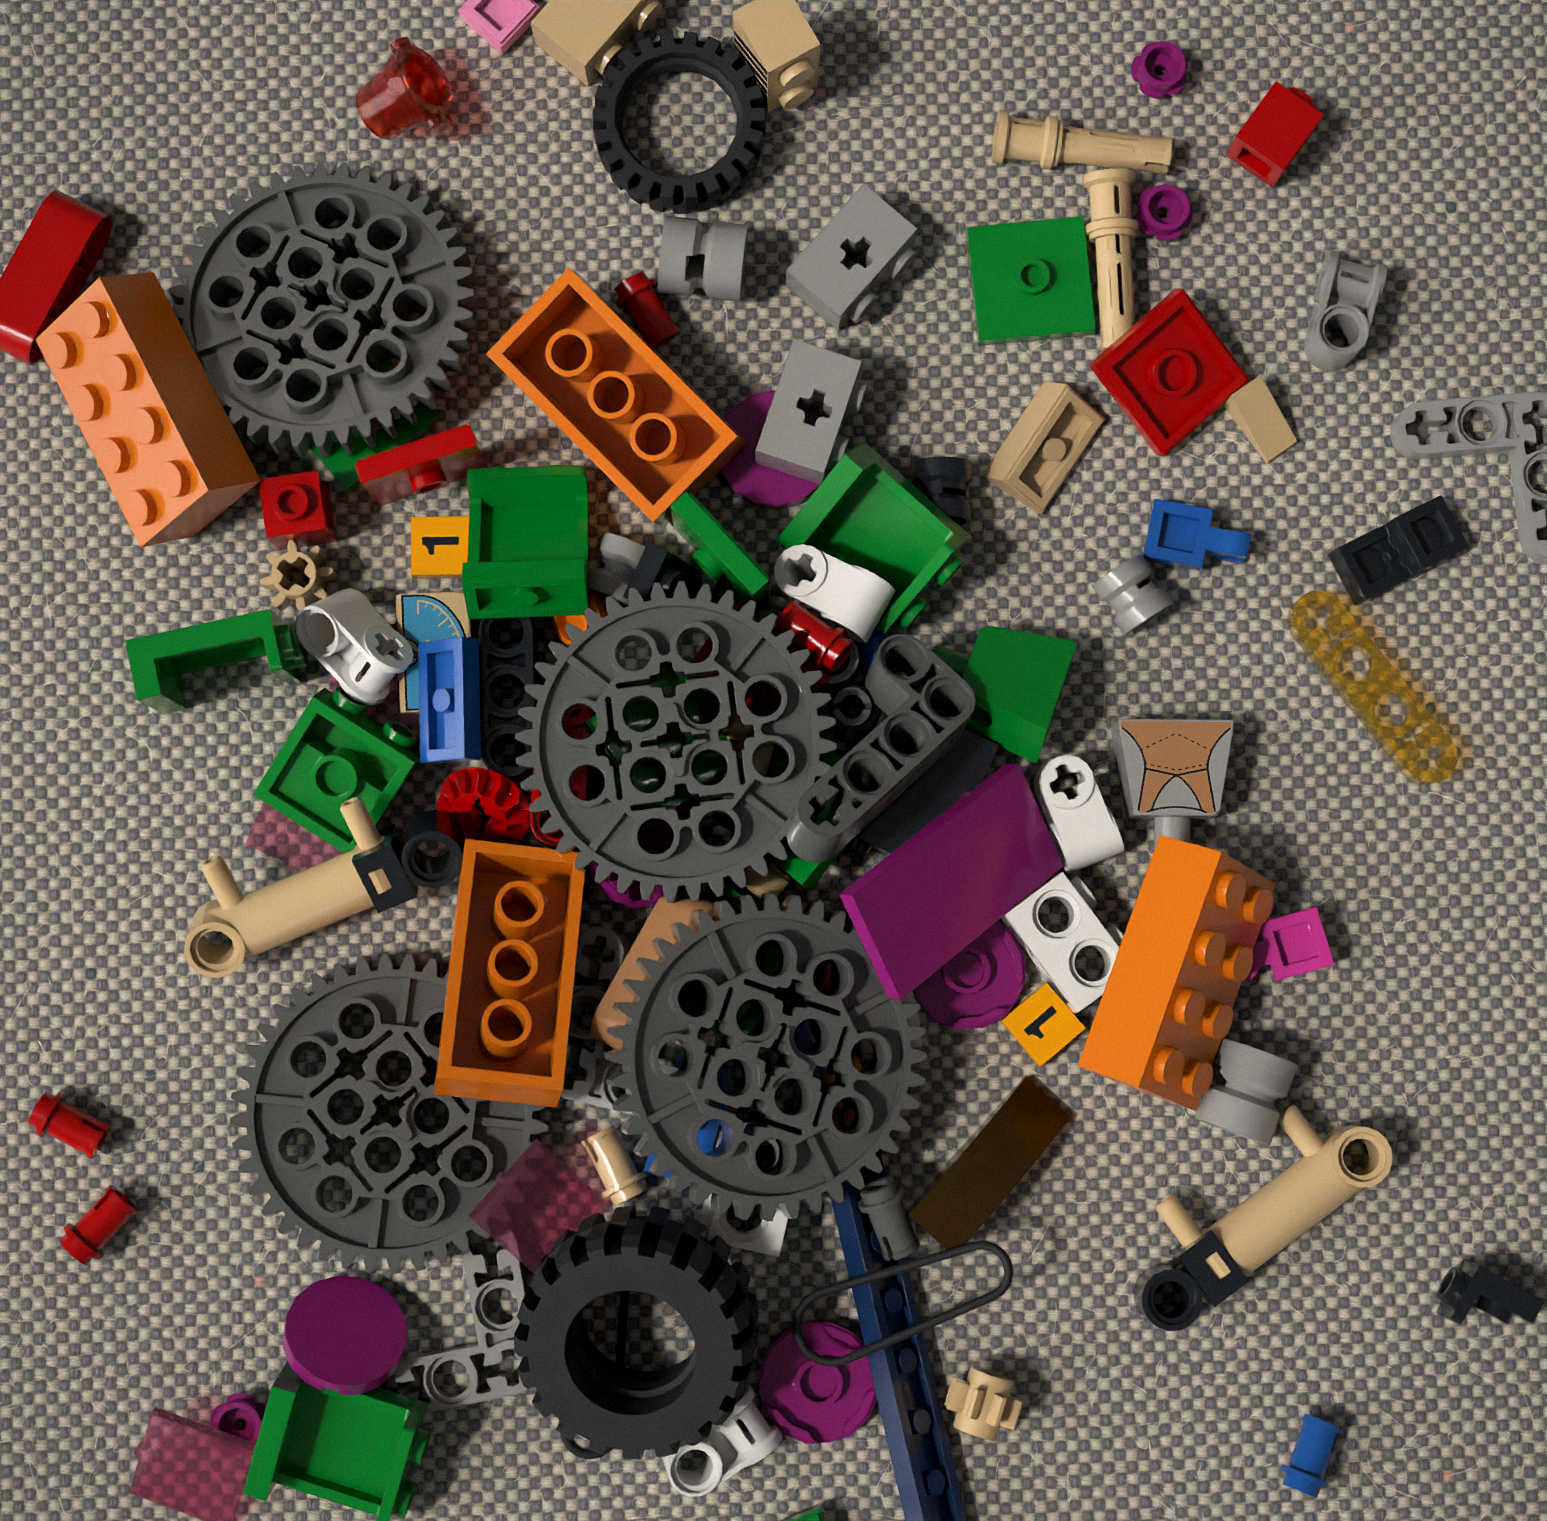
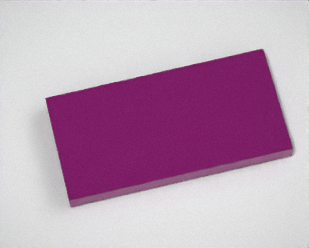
[839,764,1063,1000]

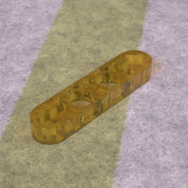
[1287,590,1458,786]

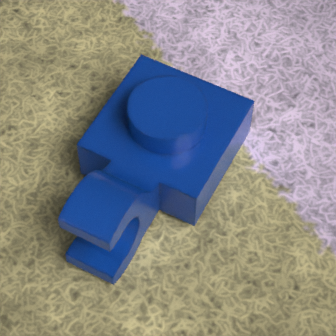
[1143,499,1251,571]

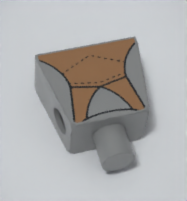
[1111,719,1233,849]

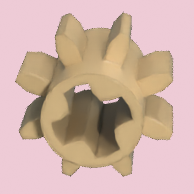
[259,540,338,612]
[944,1366,1023,1441]

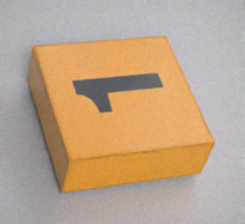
[411,516,469,579]
[1000,982,1085,1067]

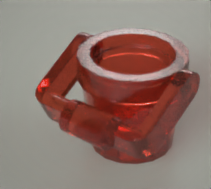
[356,37,457,141]

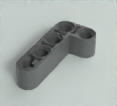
[786,634,976,863]

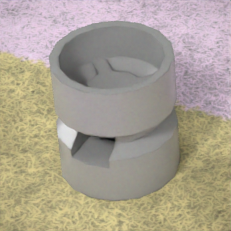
[658,216,748,302]
[1194,1039,1297,1146]

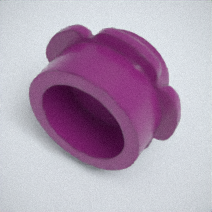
[1131,41,1188,99]
[1135,184,1193,241]
[210,1393,266,1454]

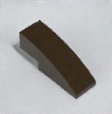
[906,1076,1071,1250]

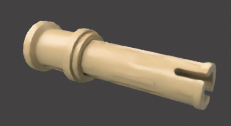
[992,110,1172,175]
[1083,168,1139,352]

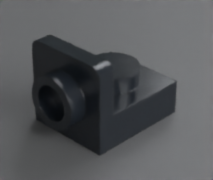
[623,542,722,602]
[1436,1260,1544,1325]

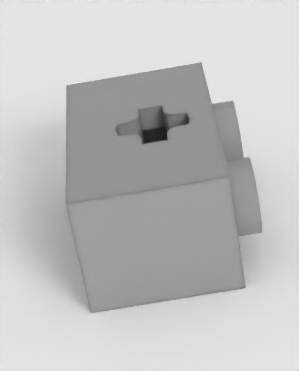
[786,184,917,331]
[755,339,868,485]

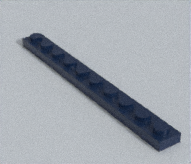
[794,1004,967,1521]

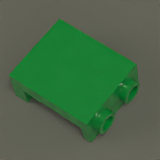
[776,442,971,635]
[462,465,590,619]
[125,609,308,714]
[242,1360,432,1521]

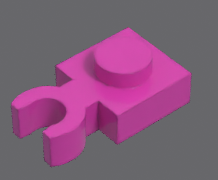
[1242,906,1334,983]

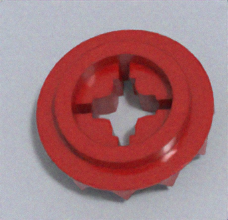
[436,767,530,844]

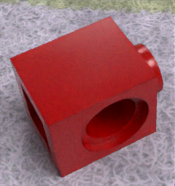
[1226,81,1324,188]
[259,470,337,551]

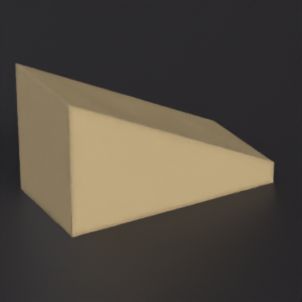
[1223,374,1297,463]

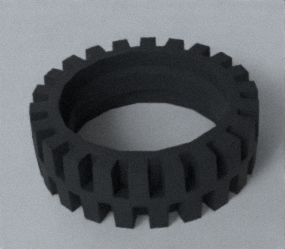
[593,31,766,214]

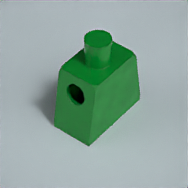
[934,625,1077,763]

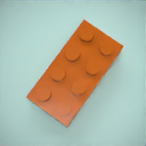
[486,267,747,526]
[35,272,261,547]
[1077,835,1276,1111]
[434,839,585,1107]

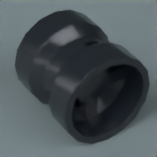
[913,457,972,525]

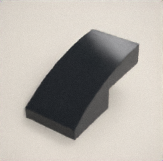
[1327,495,1469,606]

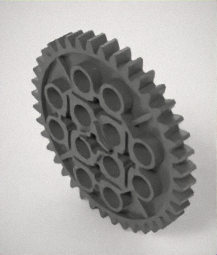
[169,162,479,458]
[515,581,837,903]
[605,893,927,1221]
[230,953,550,1274]

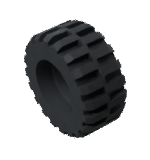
[514,1206,759,1460]

